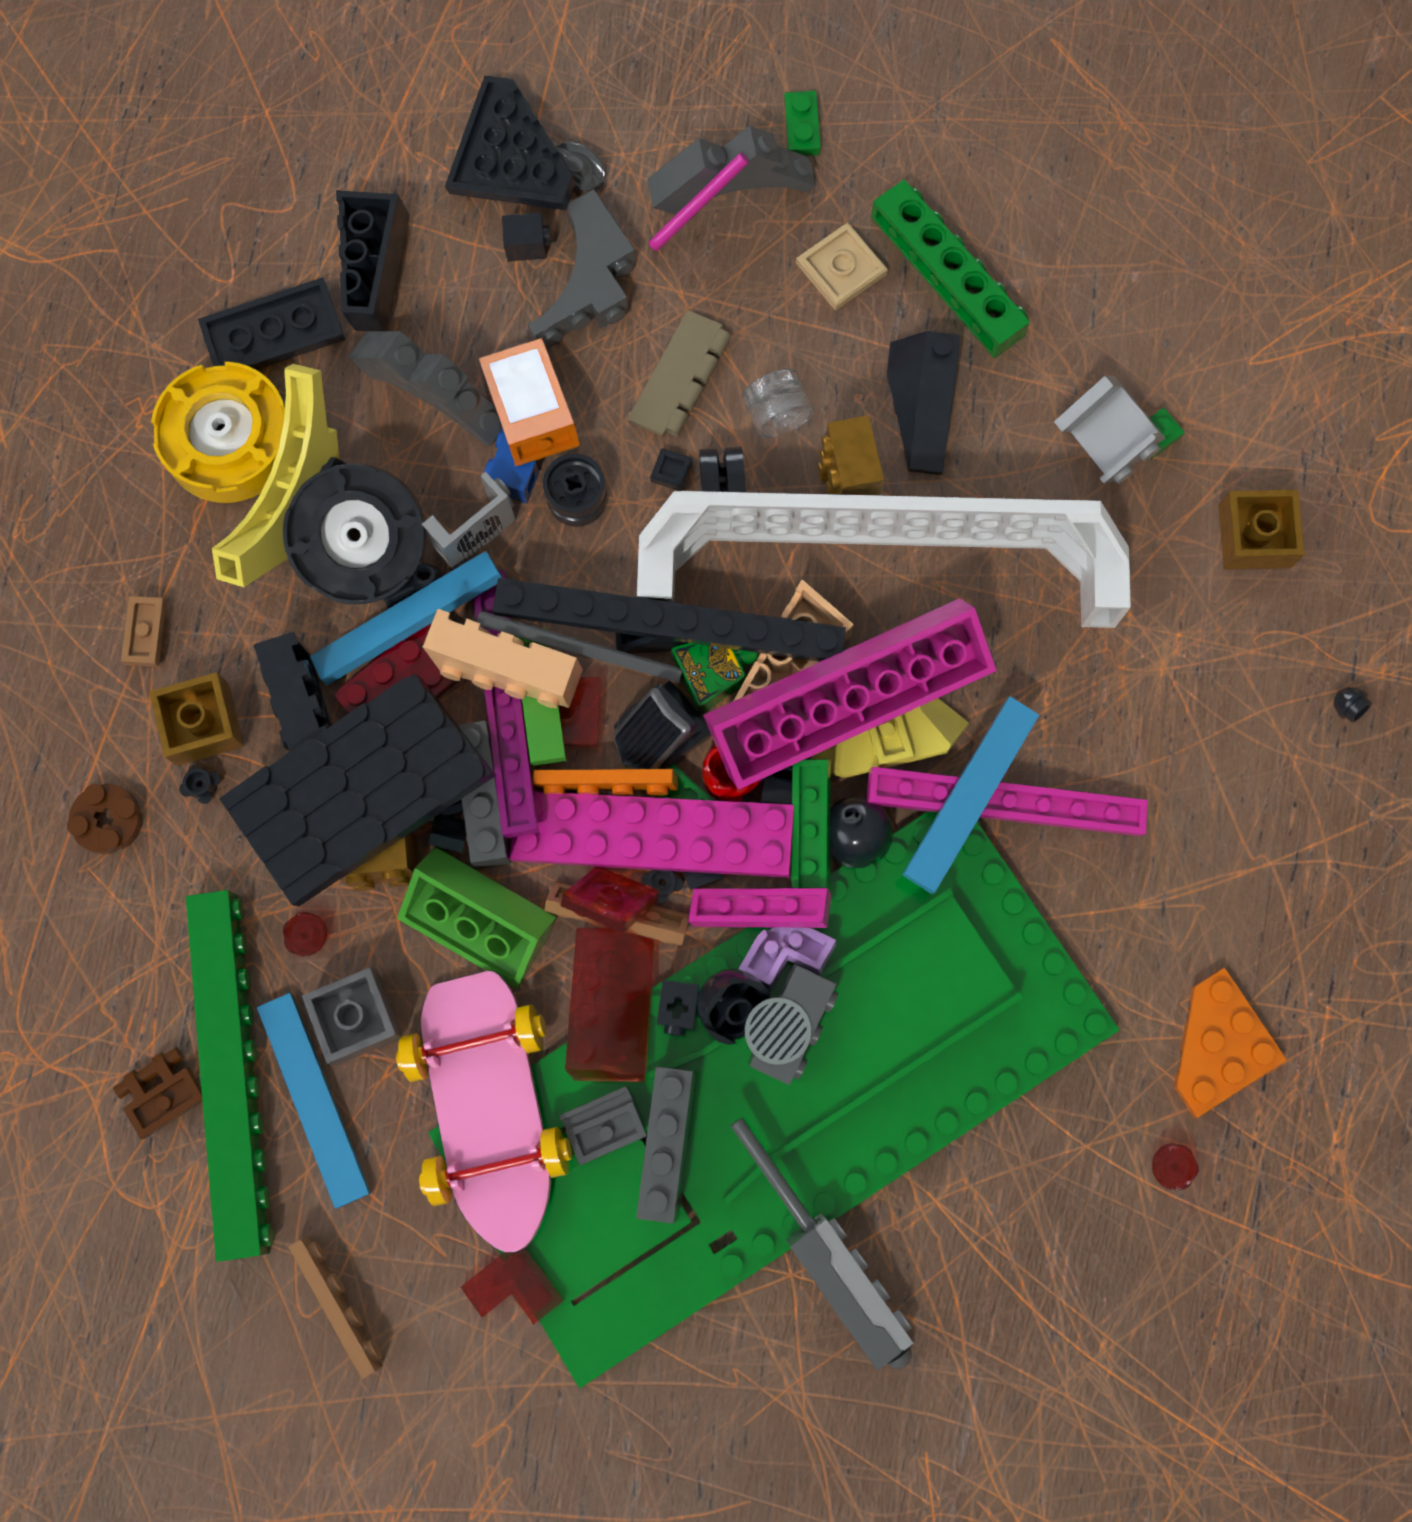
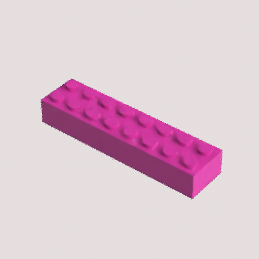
[703,598,997,789]

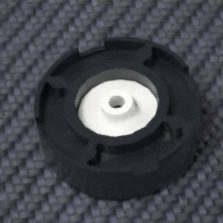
[283,464,427,605]

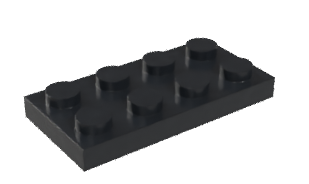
[198,277,346,370]

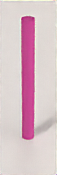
[649,152,749,251]

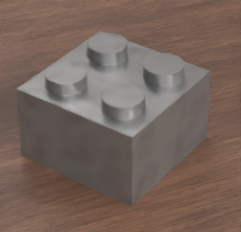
[302,967,402,1066]

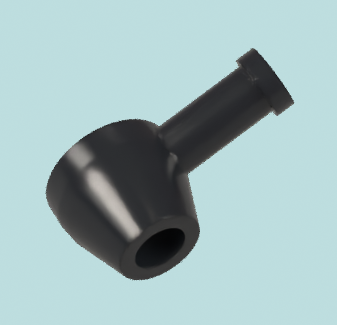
[384,564,443,609]

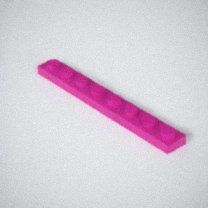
[867,767,1148,837]

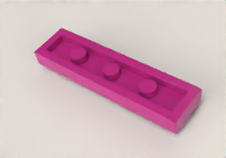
[688,888,831,928]

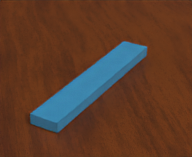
[310,551,502,686]
[902,696,1039,894]
[257,993,371,1209]

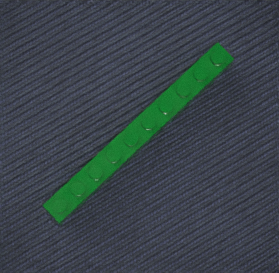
[185,890,274,1262]

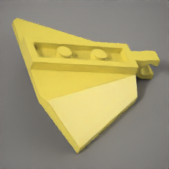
[811,698,969,778]

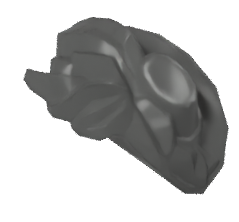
[555,141,606,191]

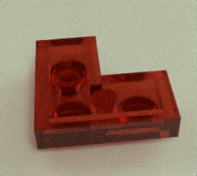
[460,1247,565,1325]

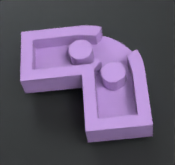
[739,927,836,990]

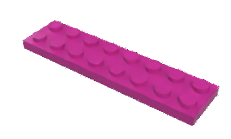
[509,792,794,878]

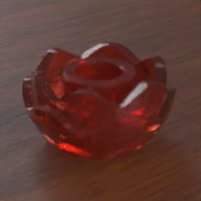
[283,912,327,957]
[1152,1143,1199,1190]

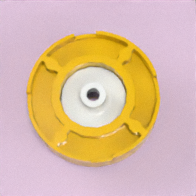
[151,362,285,503]

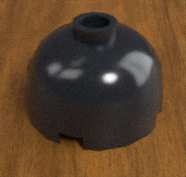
[830,796,893,868]
[697,969,770,1045]

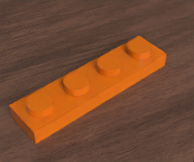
[533,769,678,796]

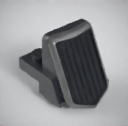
[614,681,712,769]

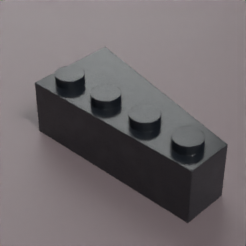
[336,190,410,331]
[253,632,332,752]

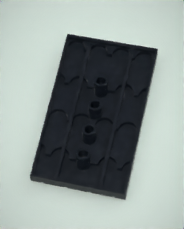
[219,674,497,907]

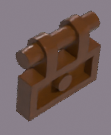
[113,1047,202,1139]

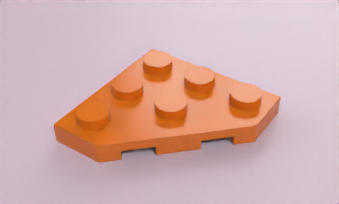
[1174,968,1287,1118]

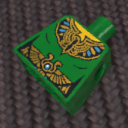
[671,643,758,714]

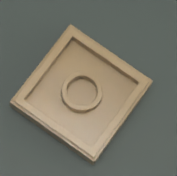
[796,222,888,311]

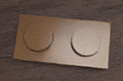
[121,596,167,667]

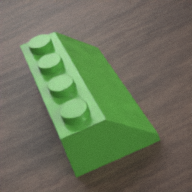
[397,847,557,989]

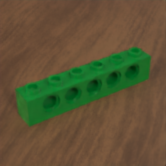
[871,179,1030,359]

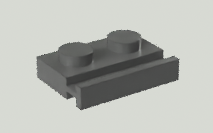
[559,1086,647,1166]

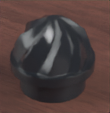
[1334,687,1372,723]

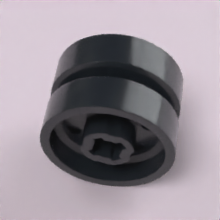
[699,446,746,492]
[543,454,607,527]

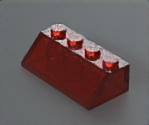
[565,928,655,1082]

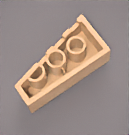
[733,580,854,701]
[423,609,583,708]

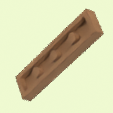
[544,881,689,946]
[288,1237,382,1379]

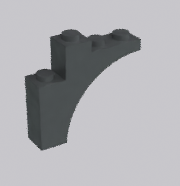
[647,126,815,215]
[528,189,636,346]
[348,331,503,446]

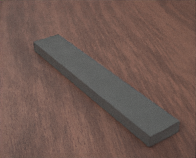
[477,611,682,683]

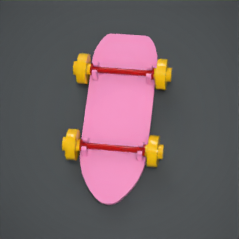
[396,971,572,1252]

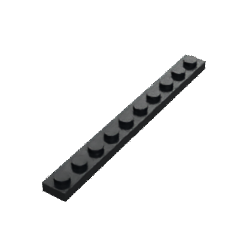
[492,578,846,662]

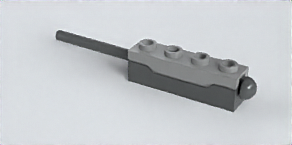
[730,1117,914,1371]

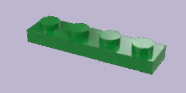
[792,760,831,891]

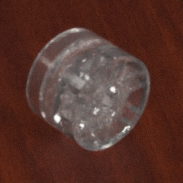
[742,369,814,438]

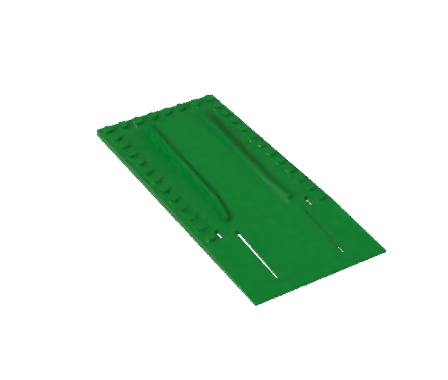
[428,811,1120,1389]

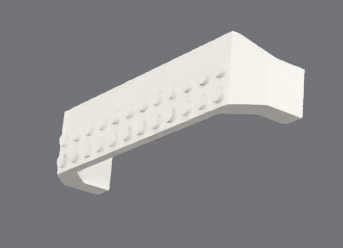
[637,491,1130,628]

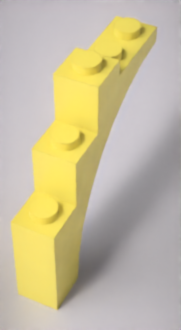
[212,364,340,587]

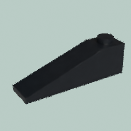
[886,331,960,475]

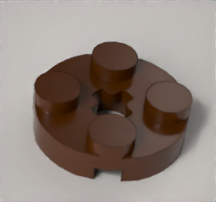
[67,784,143,855]

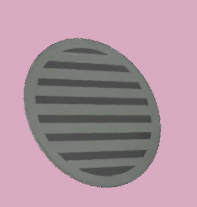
[745,998,811,1065]

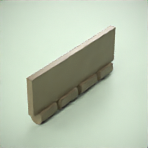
[628,310,731,437]

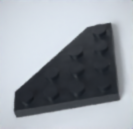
[445,76,576,210]

